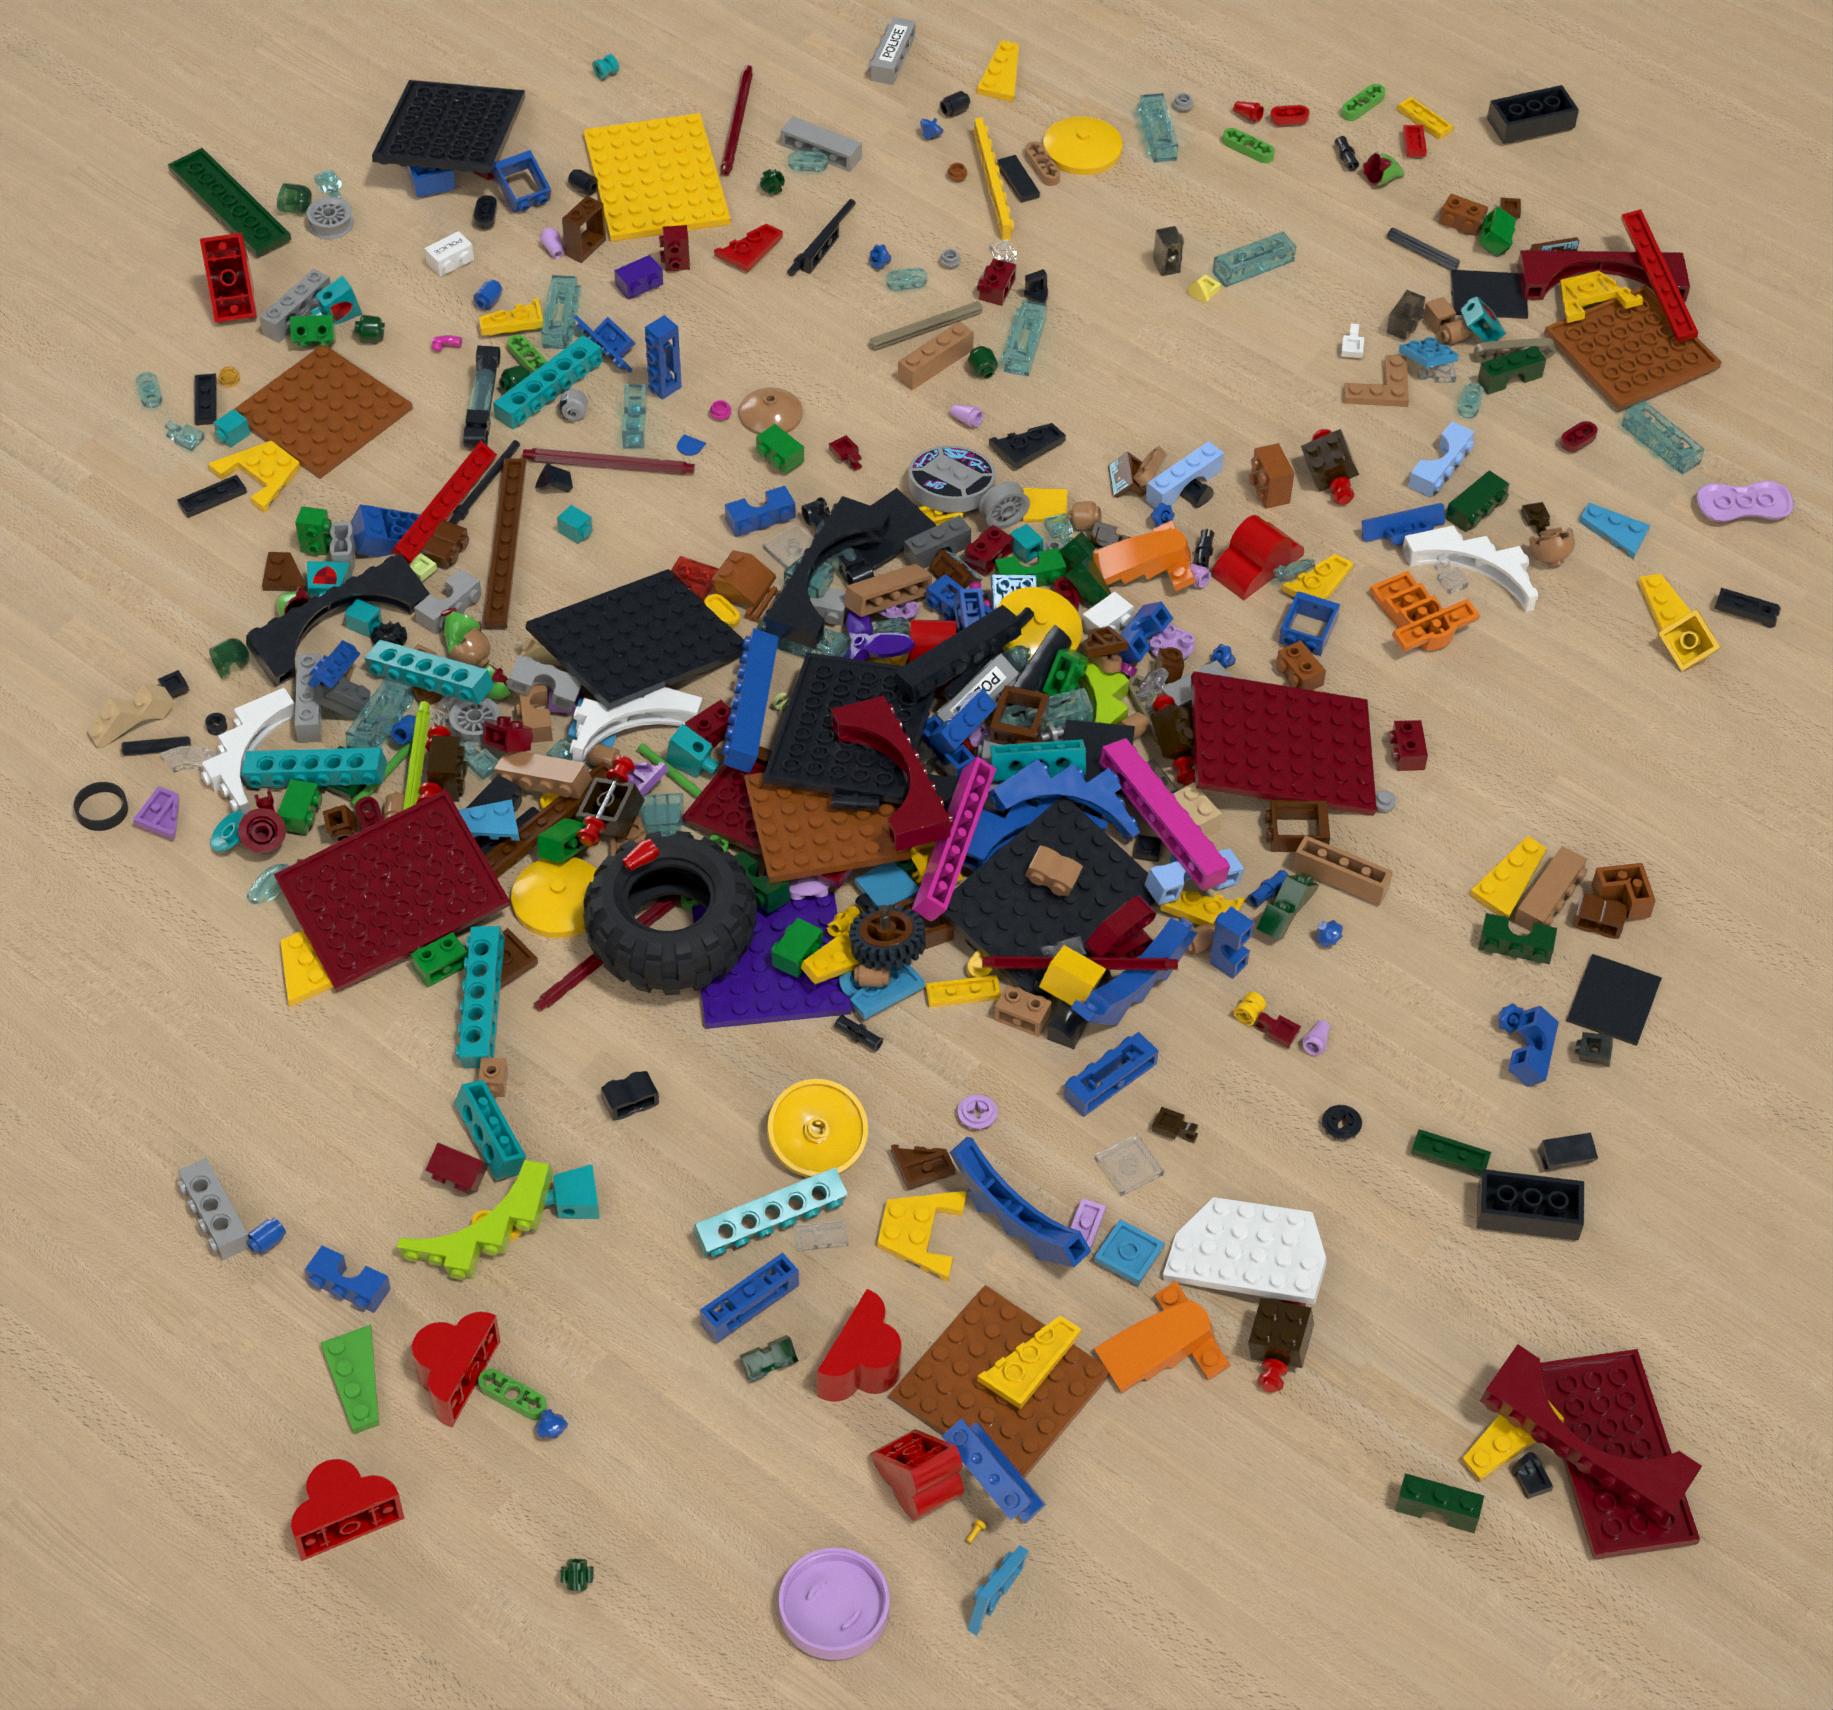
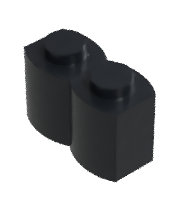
[601,1071,659,1120]

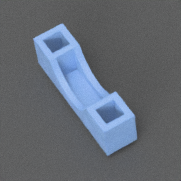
[1408,421,1475,498]
[1146,441,1224,508]
[1144,848,1244,905]

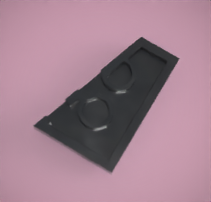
[989,423,1066,469]

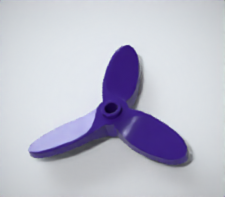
[843,610,915,660]

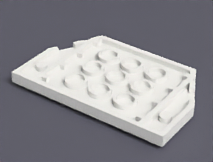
[1163,1197,1327,1305]

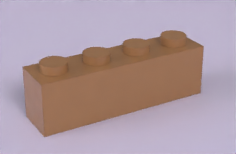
[898,321,974,390]
[845,564,933,617]
[494,751,592,799]
[1293,835,1393,905]
[1514,846,1587,931]

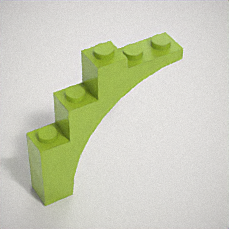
[1079,660,1129,724]
[397,1160,553,1280]

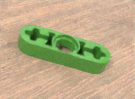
[1341,84,1385,121]
[1223,128,1275,163]
[508,335,548,374]
[478,1369,547,1420]

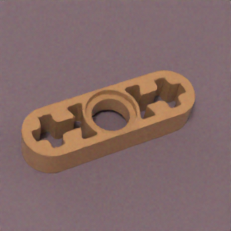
[1025,141,1060,186]
[1133,446,1167,487]
[1083,639,1122,673]

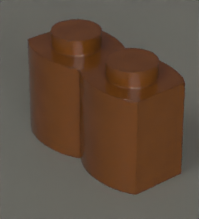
[422,520,469,569]
[1573,894,1628,939]

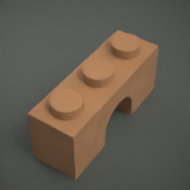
[515,684,553,743]

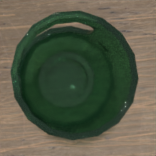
[277,182,312,214]
[209,638,249,679]

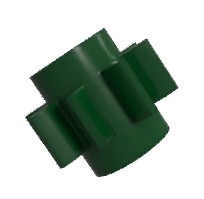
[760,169,785,195]
[560,1558,594,1591]

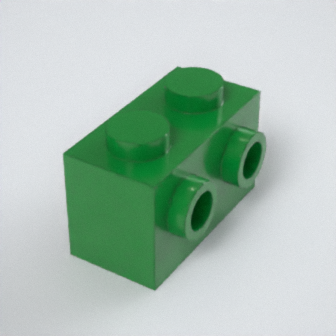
[1479,206,1516,256]
[290,315,336,346]
[756,424,804,474]
[295,506,332,556]
[1042,648,1088,701]
[278,779,322,834]
[537,818,587,863]
[771,918,823,978]
[410,932,468,988]

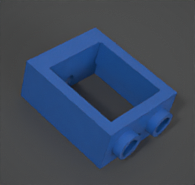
[492,150,552,213]
[1278,591,1340,656]

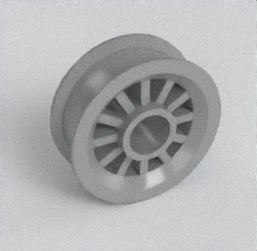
[307,197,354,239]
[979,481,1030,529]
[449,697,500,747]

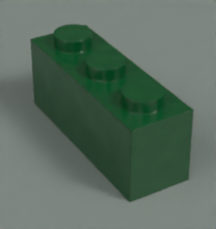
[1445,470,1510,532]

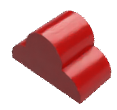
[200,232,257,323]
[1212,515,1304,600]
[909,619,956,699]
[817,1289,902,1402]
[412,1312,501,1428]
[870,1429,964,1521]
[291,1459,405,1561]

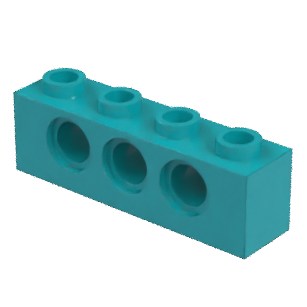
[990,739,1086,782]
[454,1080,526,1180]

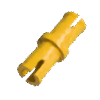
[827,905,860,937]

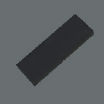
[997,155,1040,203]
[803,219,839,274]
[195,373,217,426]
[177,474,247,518]

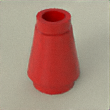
[1233,101,1264,122]
[622,838,660,871]

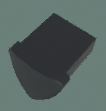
[1024,269,1048,306]
[536,463,573,493]
[1180,479,1214,509]
[1511,1452,1553,1499]

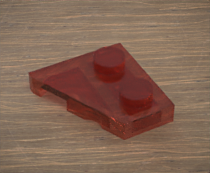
[670,556,719,602]

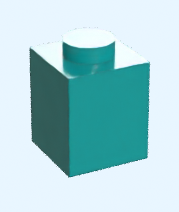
[213,409,250,448]
[557,505,593,544]
[1010,524,1044,564]
[345,599,382,638]

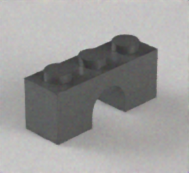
[904,515,971,569]

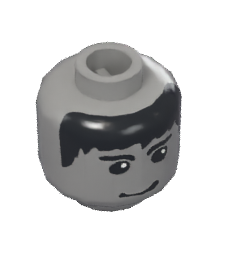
[559,389,588,421]

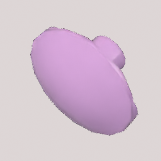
[878,600,920,619]
[1150,624,1194,659]
[787,876,830,900]

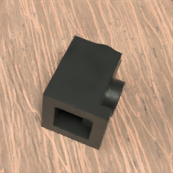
[1575,1032,1613,1067]

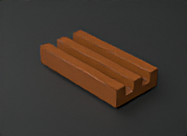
[745,586,782,626]

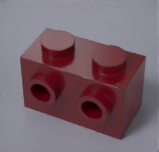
[659,225,690,271]
[977,258,1017,306]
[964,525,1014,577]
[685,699,732,748]
[483,716,533,752]
[1388,720,1428,771]
[425,1142,489,1194]

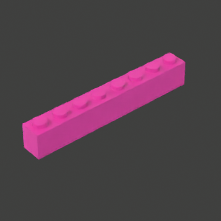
[1099,738,1230,891]
[912,756,996,922]

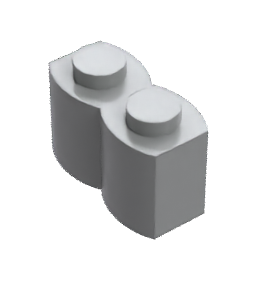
[330,522,356,573]

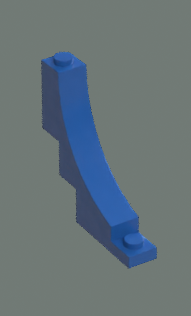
[1071,917,1198,1026]

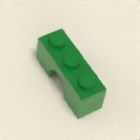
[994,548,1066,587]

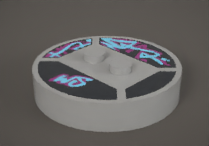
[908,446,996,513]

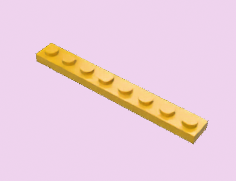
[974,117,1014,241]

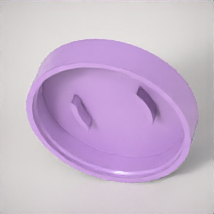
[779,1548,890,1660]

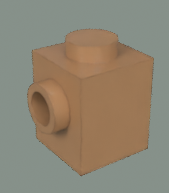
[1423,297,1456,334]
[478,1058,508,1098]

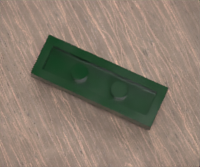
[1411,1129,1491,1176]

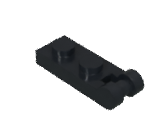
[1714,588,1781,628]

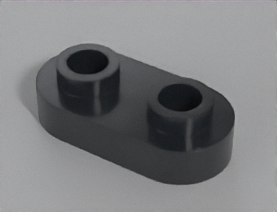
[474,195,498,229]

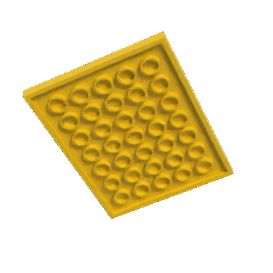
[583,113,731,242]

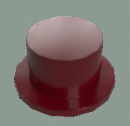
[238,808,286,854]

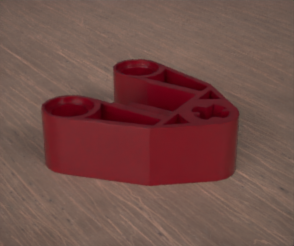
[1085,896,1156,958]

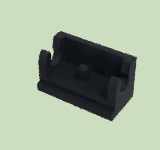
[1537,1132,1598,1170]

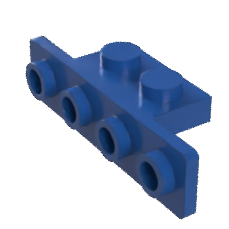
[573,315,636,372]
[1361,503,1445,545]
[308,640,360,689]

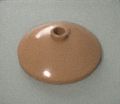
[739,387,803,434]

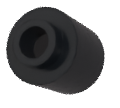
[940,91,970,116]
[568,169,598,196]

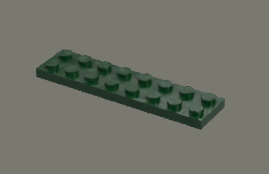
[168,148,292,257]

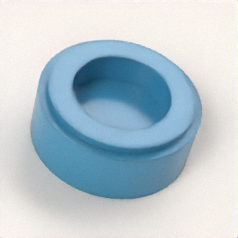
[839,972,861,997]

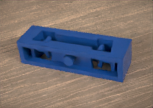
[645,315,682,400]
[926,574,993,626]
[953,588,985,632]
[1064,1032,1159,1117]
[700,1252,799,1343]

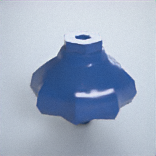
[920,118,943,140]
[869,244,891,269]
[1151,503,1175,527]
[1211,644,1236,669]
[1316,920,1343,947]
[1497,1003,1524,1034]
[535,1409,568,1438]

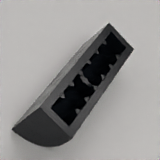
[1007,625,1072,717]
[1047,953,1111,1050]

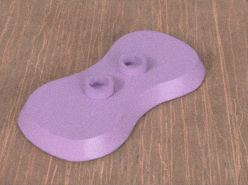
[1697,481,1794,523]

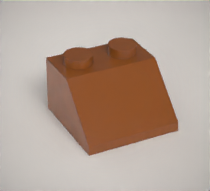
[712,550,776,607]

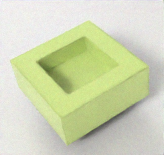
[409,553,437,582]

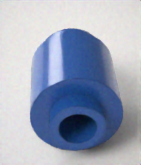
[473,280,503,310]
[392,715,416,744]
[246,1218,286,1255]

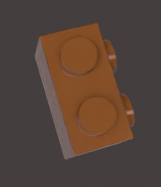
[1439,193,1488,236]
[1276,641,1326,690]

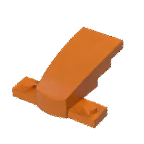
[1093,520,1196,591]
[1369,570,1480,652]
[1094,1281,1231,1393]

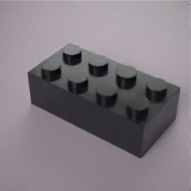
[1487,85,1579,144]
[1476,1169,1585,1241]

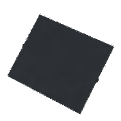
[1451,269,1528,319]
[851,488,936,570]
[1060,719,1135,798]
[1566,954,1662,1046]

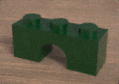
[1477,346,1546,395]
[734,851,790,913]
[1478,913,1557,964]
[1395,1473,1485,1533]

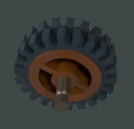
[849,904,926,971]

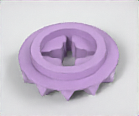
[958,1094,998,1131]

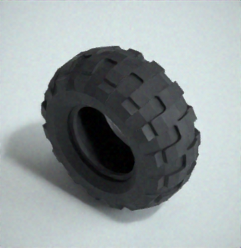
[583,831,757,995]

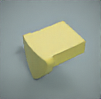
[1187,275,1221,303]

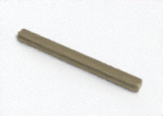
[869,301,983,350]

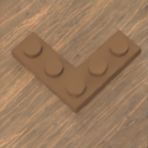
[1344,355,1409,407]

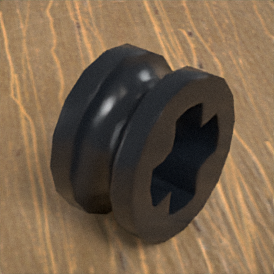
[205,713,228,736]

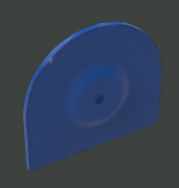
[677,434,706,455]

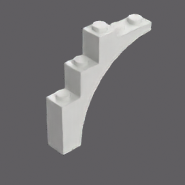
[1402,525,1538,612]
[570,687,703,762]
[201,688,295,814]

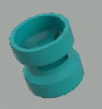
[592,54,619,79]

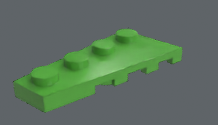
[321,1325,379,1434]

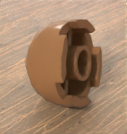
[1529,527,1575,566]
[447,628,491,668]

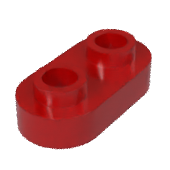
[1270,105,1310,126]

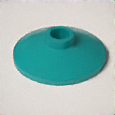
[210,811,245,852]

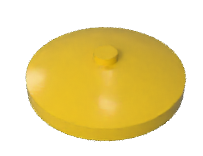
[1043,116,1123,175]
[997,587,1083,665]
[511,857,597,938]
[767,1079,868,1178]

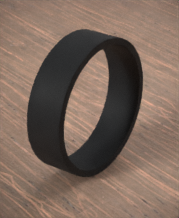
[74,782,128,831]

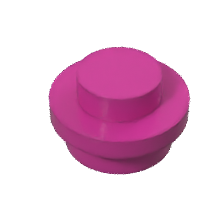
[710,400,731,420]

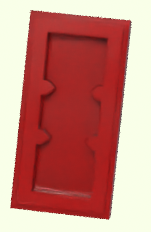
[1403,125,1427,157]

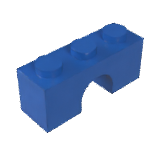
[725,485,796,537]
[1118,601,1173,664]
[927,688,997,754]
[920,715,975,780]
[1210,906,1254,979]
[1508,1005,1559,1087]
[305,1245,391,1313]

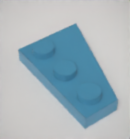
[1580,502,1650,559]
[459,799,520,841]
[850,962,925,1020]
[968,1545,1029,1636]

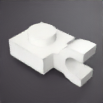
[1341,324,1364,359]

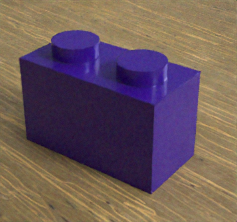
[614,255,663,300]

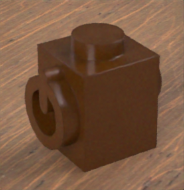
[1154,647,1185,684]
[323,804,358,843]

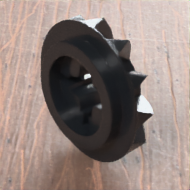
[371,621,407,646]
[1322,1105,1362,1141]

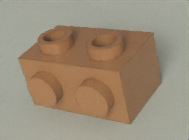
[994,985,1052,1037]

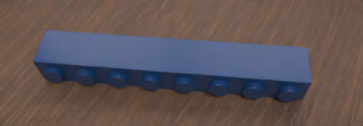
[722,628,779,773]

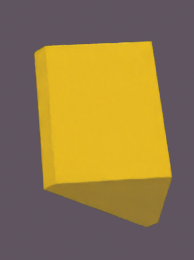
[1023,487,1068,523]
[1659,609,1721,671]
[1039,945,1106,1006]

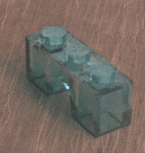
[622,384,647,449]

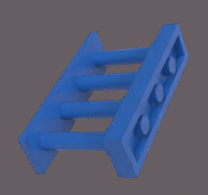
[942,1418,1047,1523]

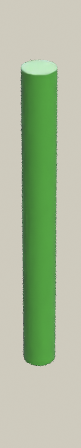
[350,742,412,809]
[637,743,702,798]

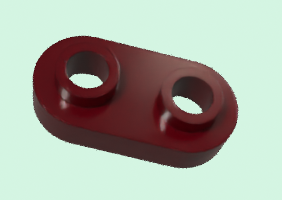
[1560,421,1598,452]
[1053,577,1080,612]
[355,797,384,831]

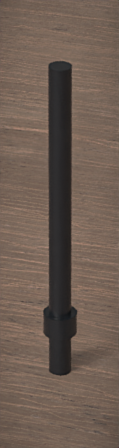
[787,199,856,276]
[448,440,520,525]

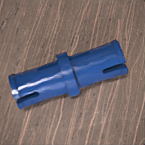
[1248,870,1289,907]

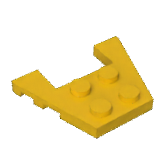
[1560,271,1643,323]
[208,441,300,513]
[877,1191,967,1282]

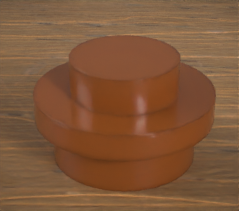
[947,163,967,181]

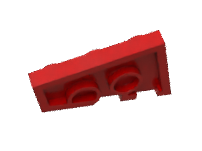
[714,223,783,272]

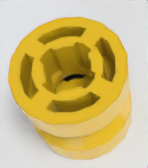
[1234,991,1267,1026]

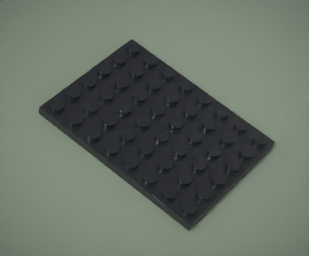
[372,80,525,174]
[525,569,745,710]
[763,652,937,804]
[941,796,1156,1000]

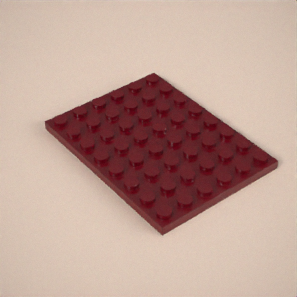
[1191,671,1377,816]
[274,789,511,992]

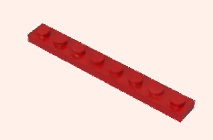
[1621,209,1698,342]
[391,441,497,564]

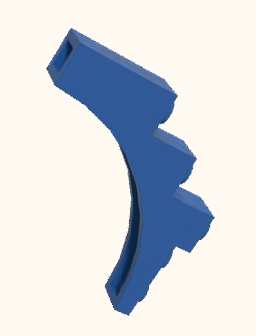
[988,759,1140,840]
[962,798,1108,871]
[949,1137,1091,1267]

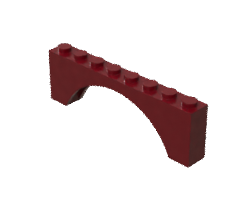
[1517,250,1690,302]
[831,696,953,852]
[1480,1344,1702,1525]

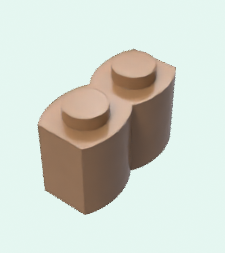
[1025,845,1083,896]

